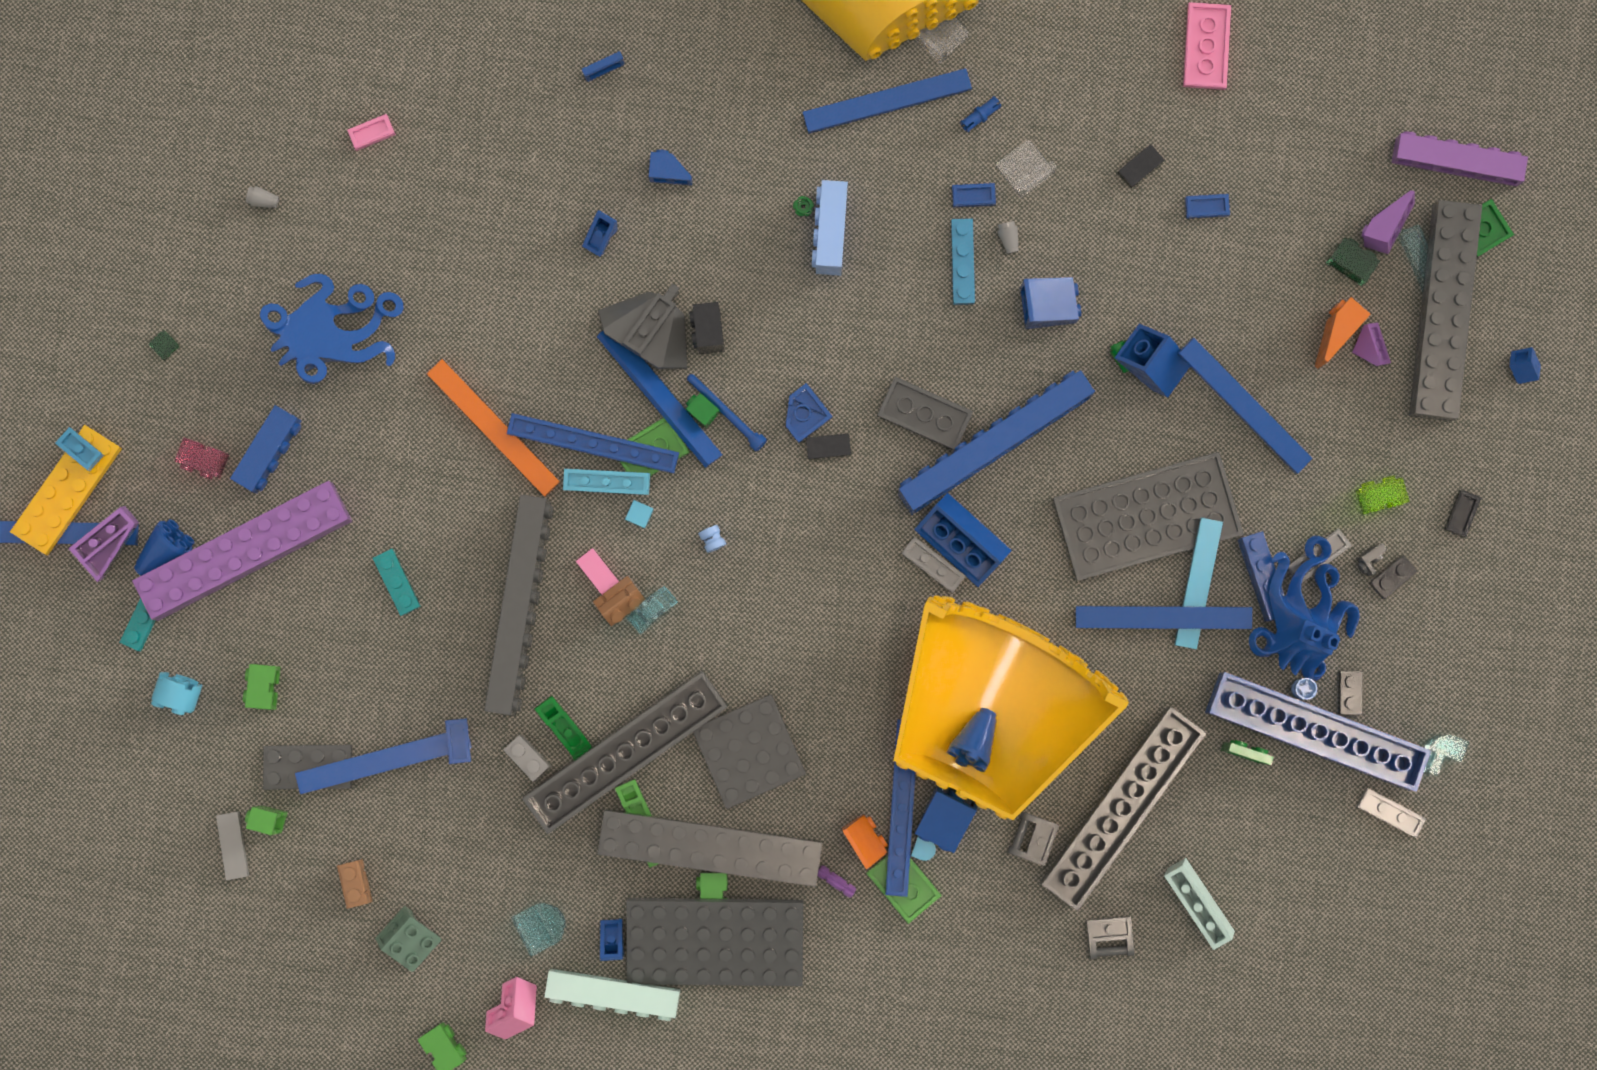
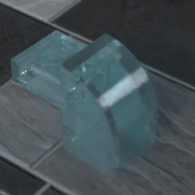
[627,586,678,635]
[1423,735,1469,776]

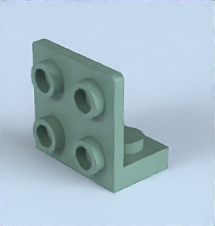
[375,905,441,972]

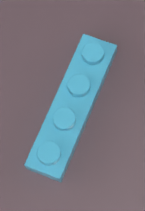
[563,469,650,495]

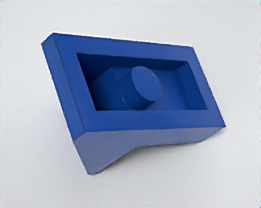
[582,210,618,257]
[600,919,625,961]

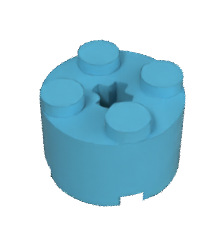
[151,672,203,715]

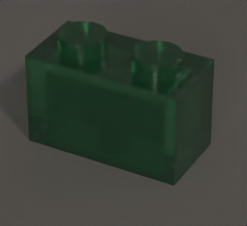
[1326,237,1380,286]

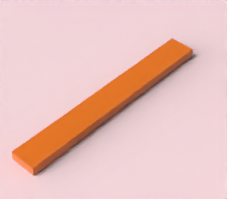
[427,359,560,497]

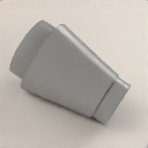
[246,186,279,208]
[997,221,1019,254]

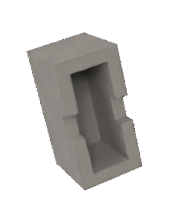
[504,735,552,782]

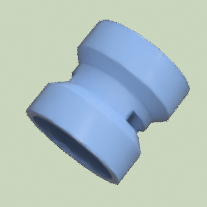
[698,525,727,553]
[1291,678,1317,700]

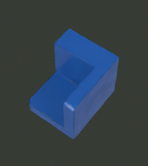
[1509,347,1541,384]

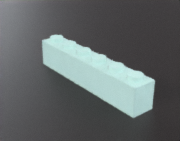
[544,969,681,1021]

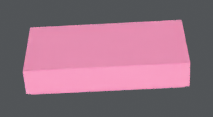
[347,114,396,151]
[576,548,619,595]

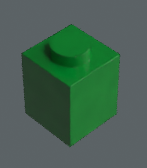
[686,393,720,428]

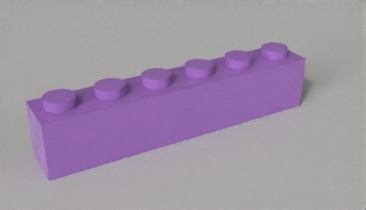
[1391,131,1528,187]

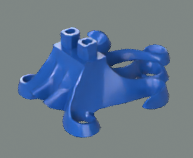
[260,274,404,384]
[1249,536,1360,681]

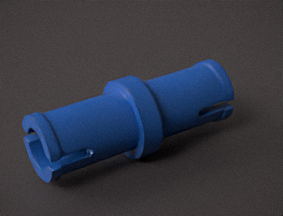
[960,96,1001,133]

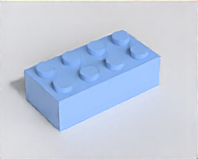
[812,180,848,276]

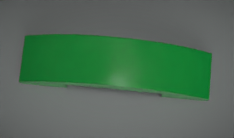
[534,695,593,760]

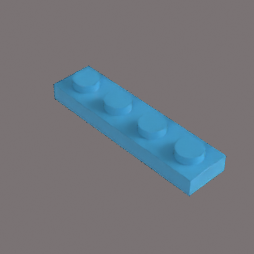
[951,219,975,305]

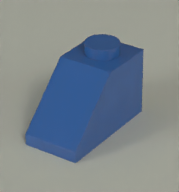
[649,149,693,185]

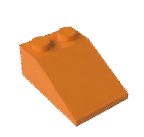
[1315,297,1371,369]
[842,814,888,869]

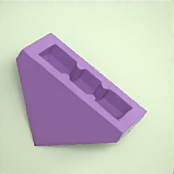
[1352,323,1391,366]

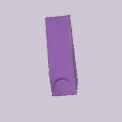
[1362,190,1415,254]

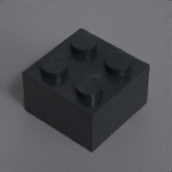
[689,302,725,355]

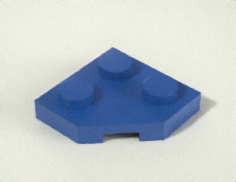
[786,383,833,443]

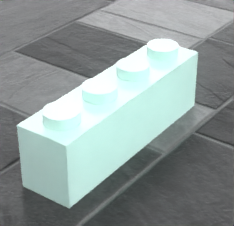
[1164,858,1235,950]

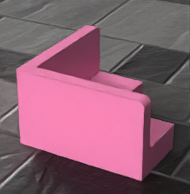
[485,977,537,1039]

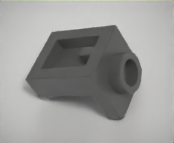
[1356,543,1387,576]

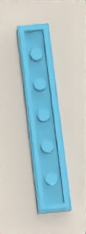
[1174,518,1223,649]

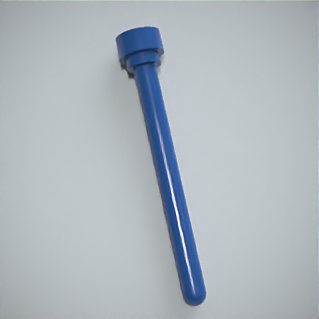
[687,374,767,452]

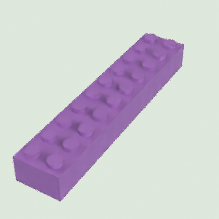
[132,481,353,621]

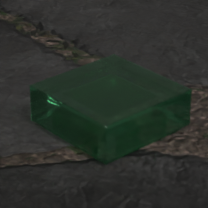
[148,330,180,361]

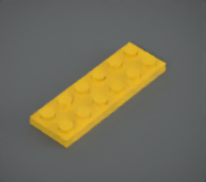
[10,425,122,556]

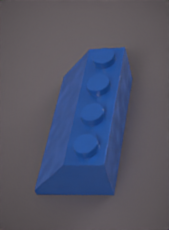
[914,493,1012,587]

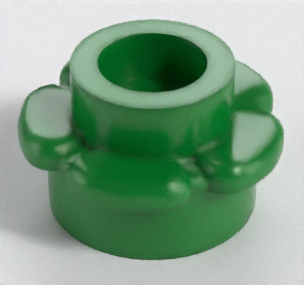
[793,196,814,217]

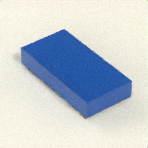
[582,51,625,82]
[952,183,996,208]
[1185,194,1230,219]
[445,718,471,764]

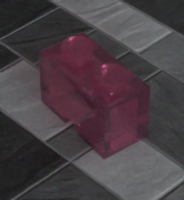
[174,437,229,480]

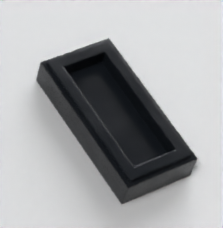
[1118,144,1165,188]
[806,433,851,460]
[1444,489,1482,538]

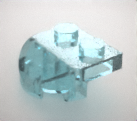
[511,903,566,957]

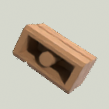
[593,576,646,627]
[337,859,373,909]

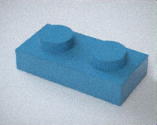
[55,427,104,472]

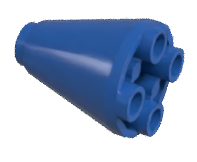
[134,519,195,576]
[947,708,997,772]

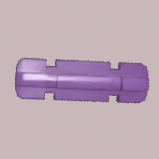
[818,865,856,898]

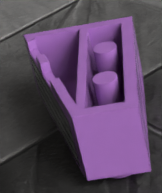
[68,506,139,582]

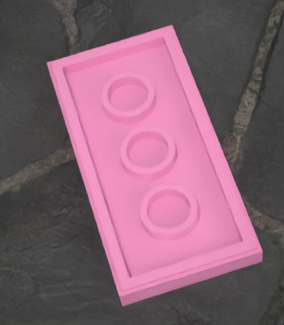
[1183,2,1231,90]

